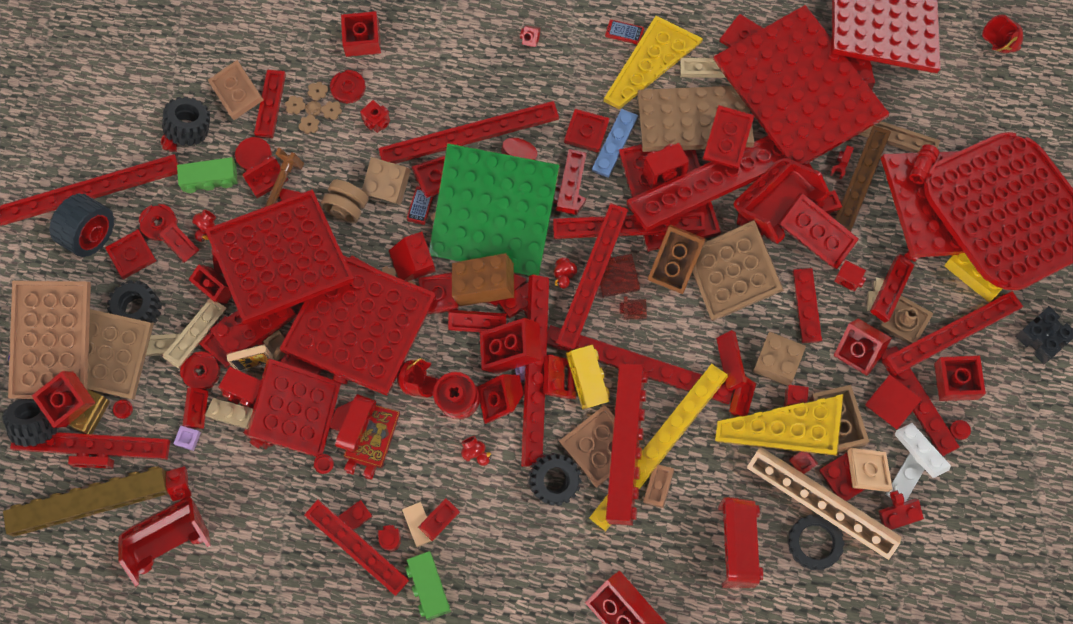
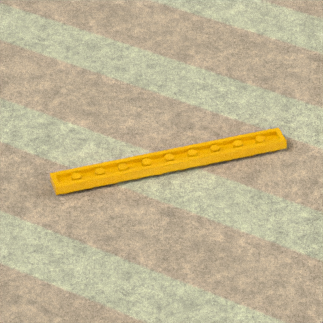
[589,364,728,532]

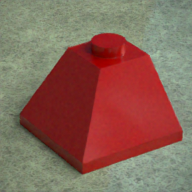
[477,374,524,424]

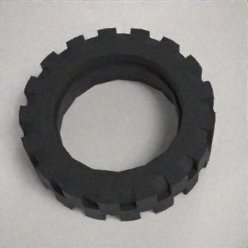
[788,514,845,570]

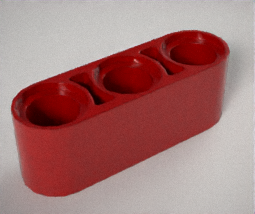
[335,394,376,453]

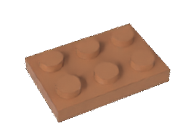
[208,60,264,120]

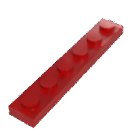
[880,346,960,456]
[304,499,410,596]

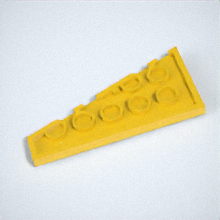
[715,394,843,456]

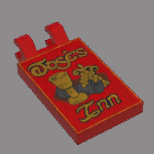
[344,405,400,480]

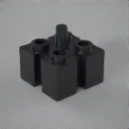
[1015,306,1073,364]

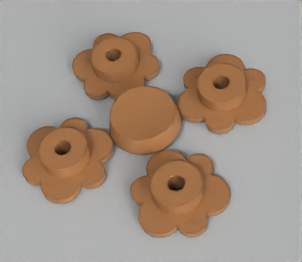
[285,82,342,134]

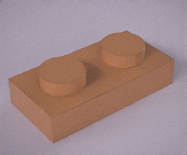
[643,465,675,508]

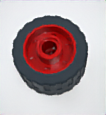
[49,193,114,257]

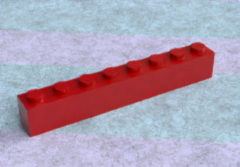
[606,364,648,526]

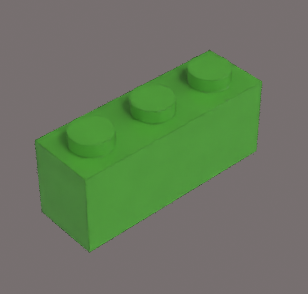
[177,157,238,193]
[405,551,451,620]

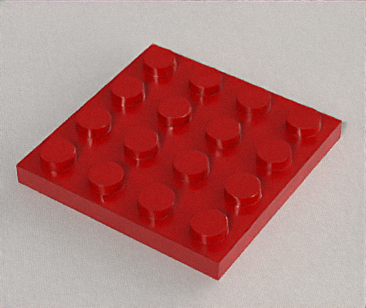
[246,359,341,457]

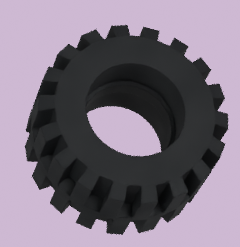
[162,96,210,146]
[107,280,162,323]
[2,399,59,447]
[528,453,582,506]

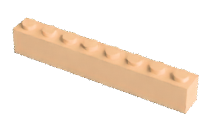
[747,447,901,560]

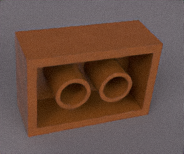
[647,225,706,294]
[452,253,514,307]

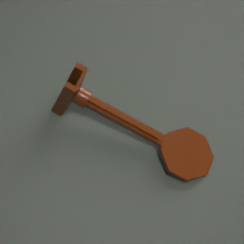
[265,147,304,207]

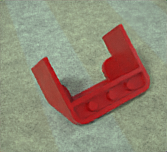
[118,497,211,587]
[718,497,763,588]

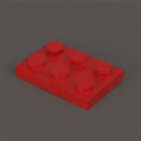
[703,105,755,169]

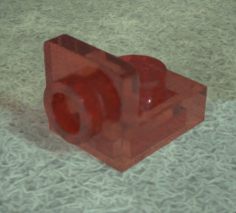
[619,296,647,320]

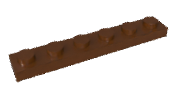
[835,125,891,232]

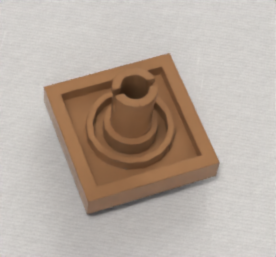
[879,296,933,345]

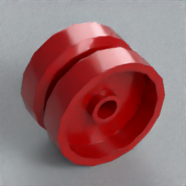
[433,372,480,420]

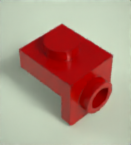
[166,466,192,501]

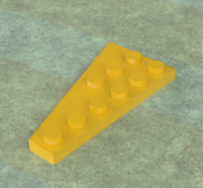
[604,16,703,110]

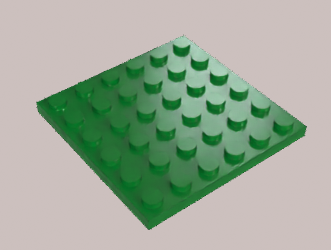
[429,143,560,276]

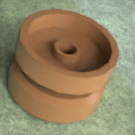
[320,179,369,223]

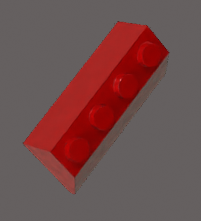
[585,570,667,624]

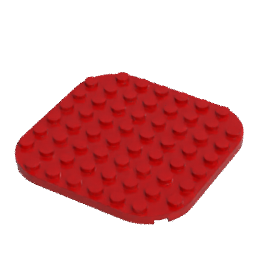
[924,132,1073,290]

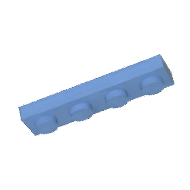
[592,109,638,178]

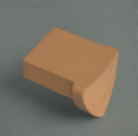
[263,330,286,361]

